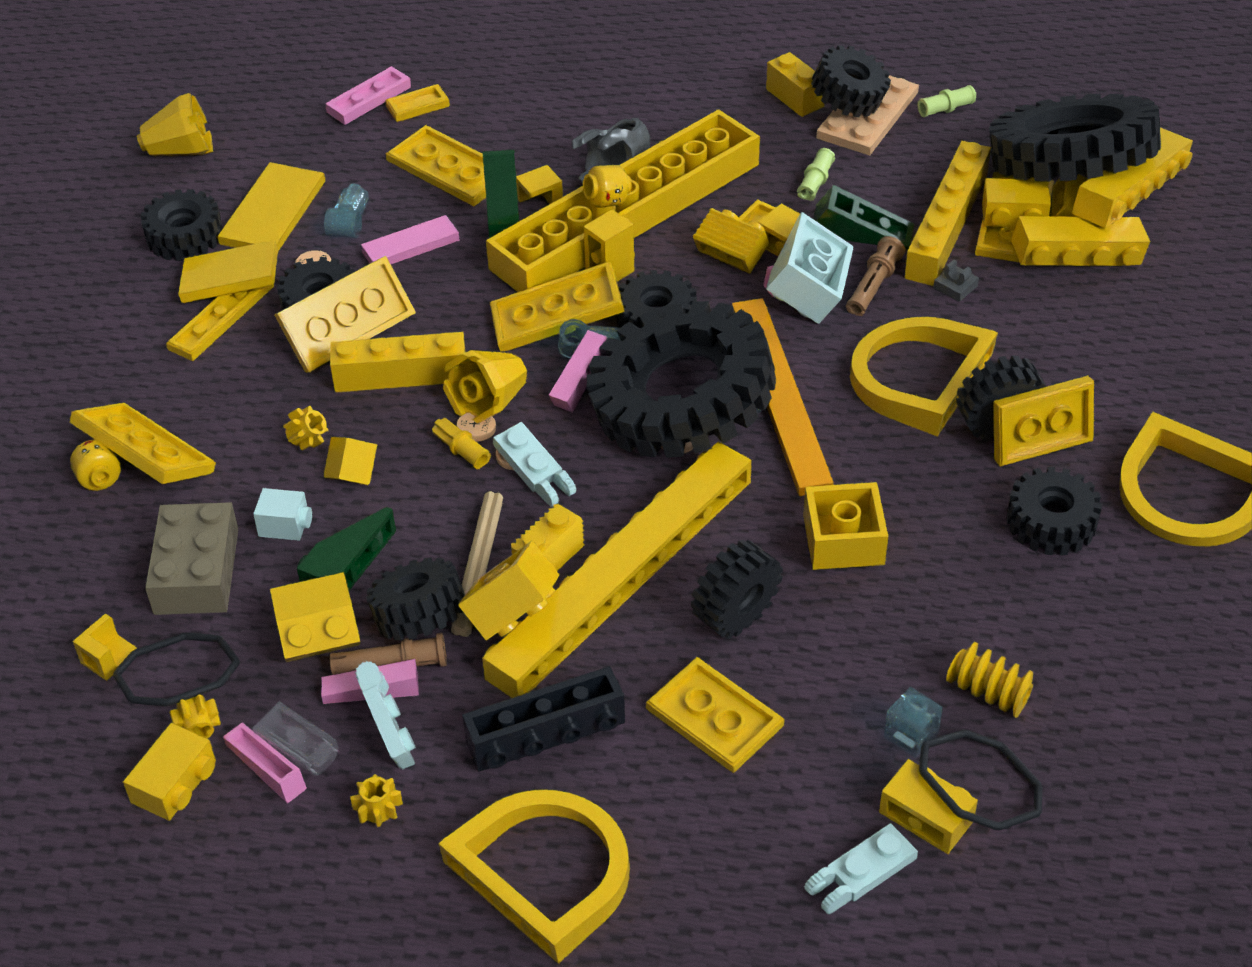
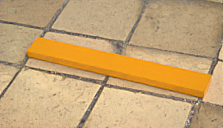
[732,298,834,496]

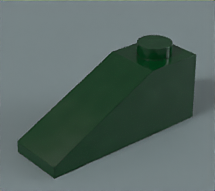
[483,150,519,238]
[813,185,914,250]
[297,507,396,591]

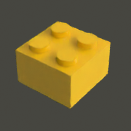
[803,482,888,570]
[458,540,559,640]

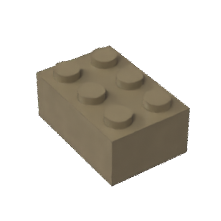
[146,502,238,615]

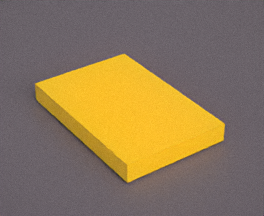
[178,240,278,303]
[993,376,1094,467]
[646,657,785,773]

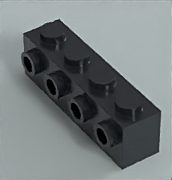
[462,666,625,772]

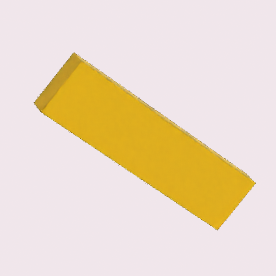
[166,284,274,361]

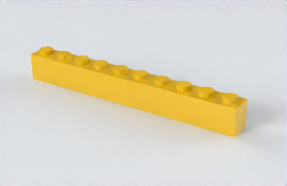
[482,441,752,698]

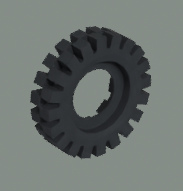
[989,93,1161,182]
[587,301,776,458]

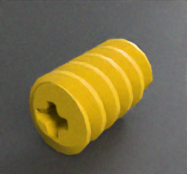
[946,642,1033,718]

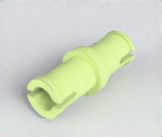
[917,85,976,117]
[797,148,835,201]

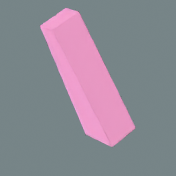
[549,330,607,412]
[321,659,419,704]
[223,723,307,804]

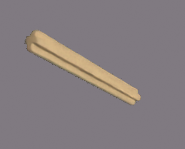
[451,491,503,637]

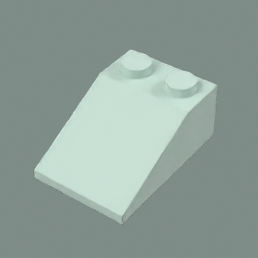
[766,212,854,324]

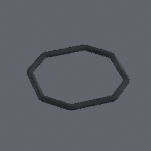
[113,632,240,707]
[919,729,1042,831]

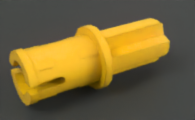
[432,418,491,469]

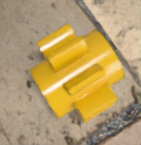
[283,406,328,450]
[169,695,221,739]
[351,774,403,827]

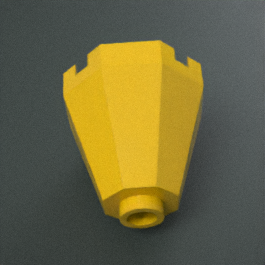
[137,93,213,156]
[443,350,527,423]

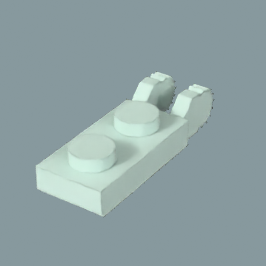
[493,422,576,507]
[355,661,416,769]
[804,823,918,914]

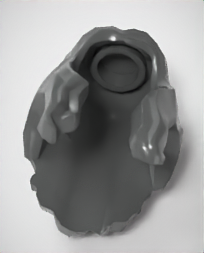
[572,118,650,184]

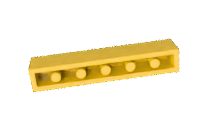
[1071,127,1193,228]
[905,141,991,286]

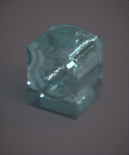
[884,686,943,758]

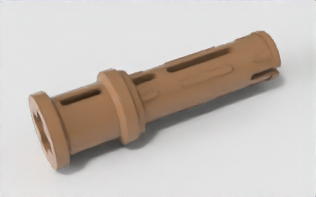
[846,236,905,316]
[330,633,447,675]

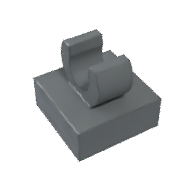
[933,260,979,302]

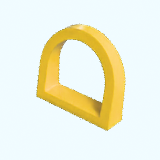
[850,317,998,437]
[1119,412,1252,546]
[438,790,630,964]

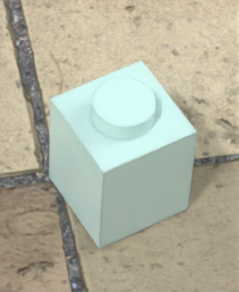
[253,488,312,541]

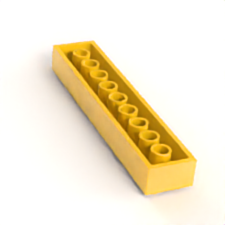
[486,109,760,292]

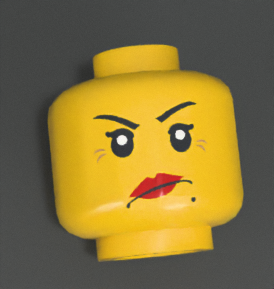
[583,165,632,206]
[70,439,121,491]

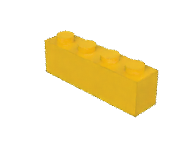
[1011,216,1150,266]
[330,332,466,392]

